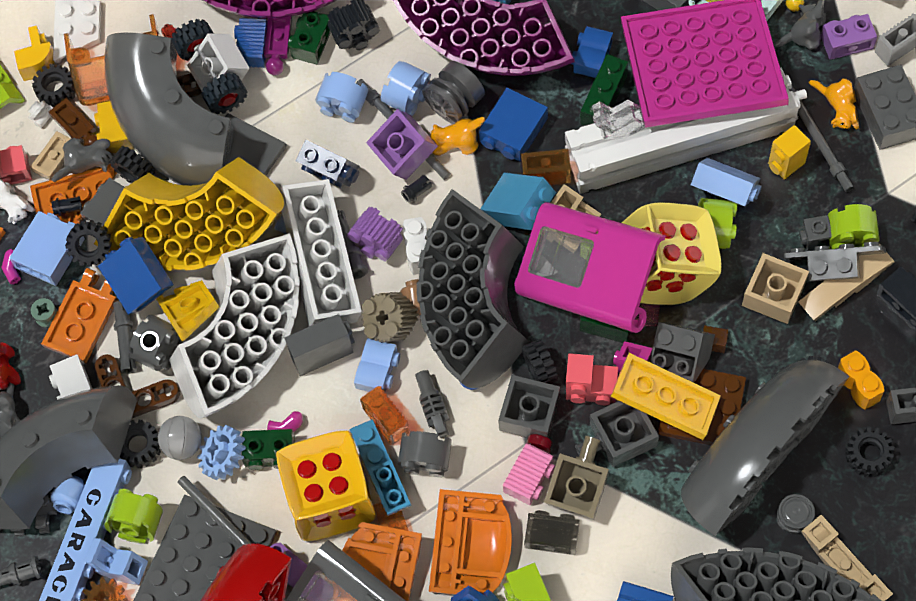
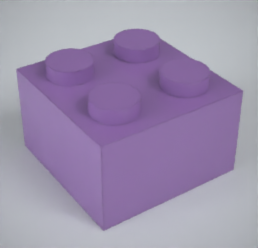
[366,109,438,180]

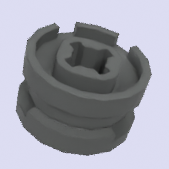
[777,494,815,535]

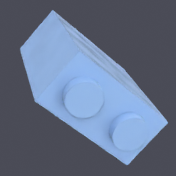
[691,158,762,206]
[9,211,85,286]

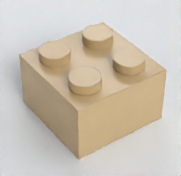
[742,253,809,324]

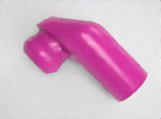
[2,249,21,284]

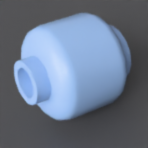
[50,475,85,514]

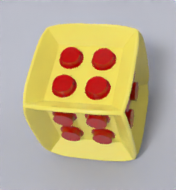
[622,203,721,305]

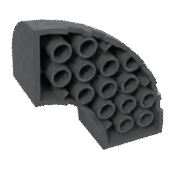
[104,32,234,186]
[417,189,530,388]
[681,360,849,536]
[0,385,137,529]
[671,547,882,601]

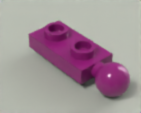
[264,17,292,76]

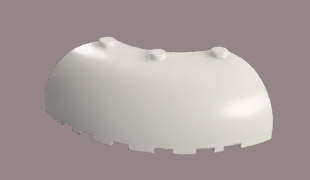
[169,233,300,419]

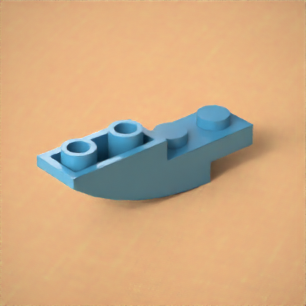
[350,419,411,516]

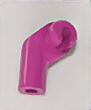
[267,411,303,433]

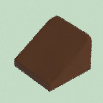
[703,325,728,353]

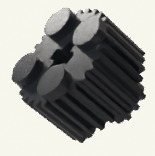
[327,0,380,50]

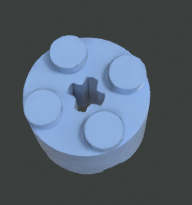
[381,61,431,116]
[315,72,369,123]

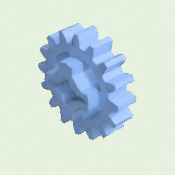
[197,425,246,480]

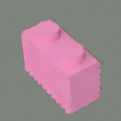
[503,443,556,505]

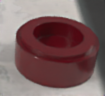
[526,434,552,453]

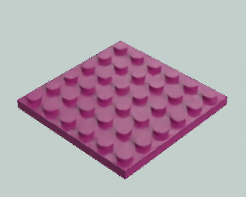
[621,0,789,128]

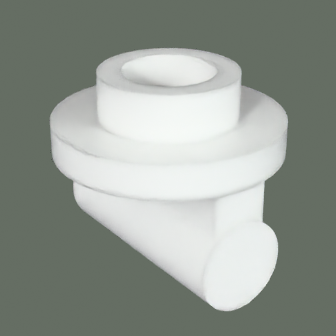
[28,100,53,128]

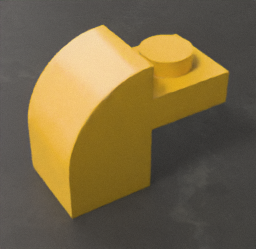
[14,25,55,81]

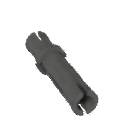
[113,301,137,374]

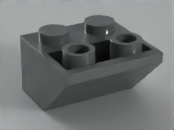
[650,322,715,382]

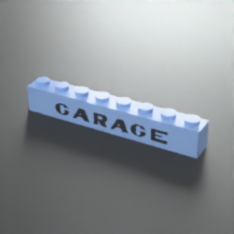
[39,459,132,601]

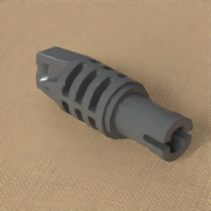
[415,370,450,438]

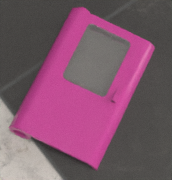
[514,202,666,333]

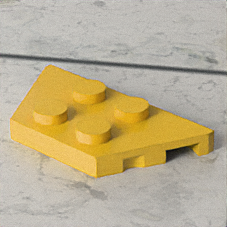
[156,280,219,341]

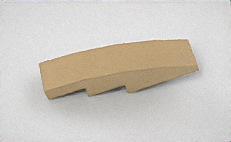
[798,244,895,322]

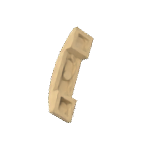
[801,515,893,601]

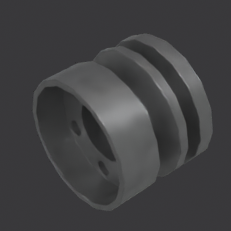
[422,61,485,124]

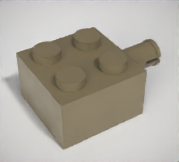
[544,436,610,520]

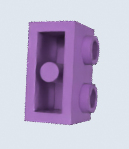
[821,14,877,60]

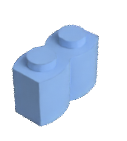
[354,338,400,395]

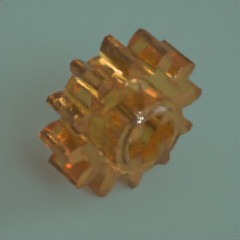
[81,577,128,601]

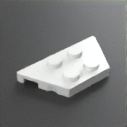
[53,0,101,64]

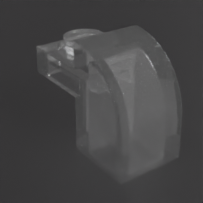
[592,100,646,140]

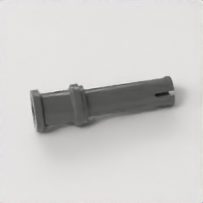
[337,210,368,280]
[0,556,43,586]

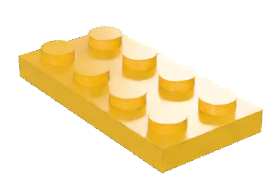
[610,353,721,440]

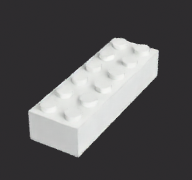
[280,179,362,326]

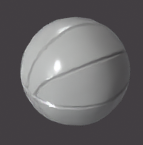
[158,416,202,460]

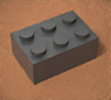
[854,65,916,150]

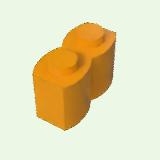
[838,351,884,410]

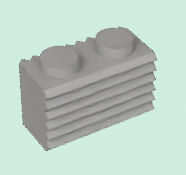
[875,13,916,66]

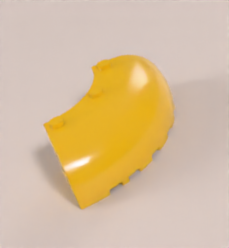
[94,157,284,271]

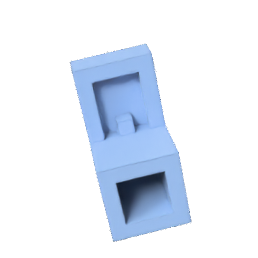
[84,538,148,585]

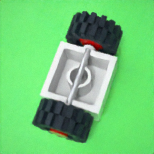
[171,19,250,115]

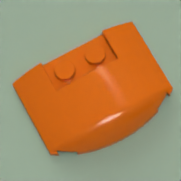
[429,489,512,595]
[334,522,422,601]

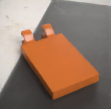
[41,268,118,364]

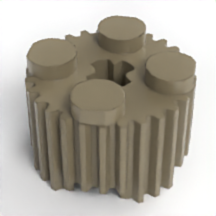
[361,292,419,342]

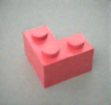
[0,145,32,185]
[566,354,618,406]

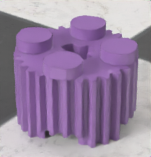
[347,207,403,262]

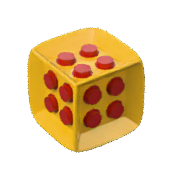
[276,431,376,541]

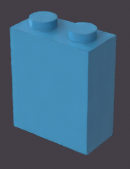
[481,173,556,230]

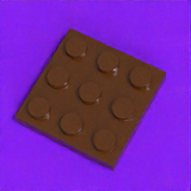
[658,369,746,445]

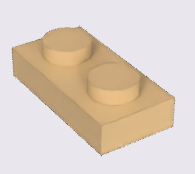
[30,131,71,180]

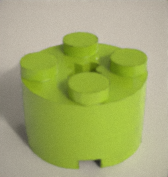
[698,198,737,249]
[827,204,879,249]
[104,489,163,543]

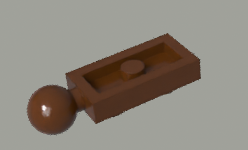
[48,98,97,146]

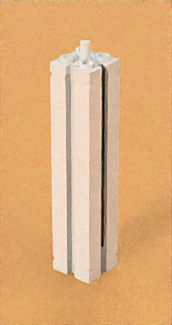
[565,67,807,194]

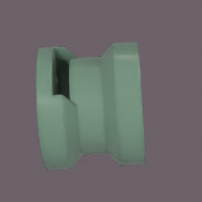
[31,298,58,328]

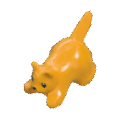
[809,79,859,129]
[430,117,485,156]

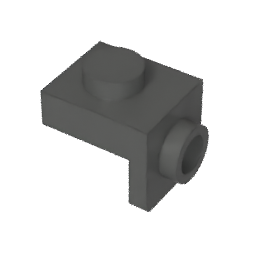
[799,215,832,251]

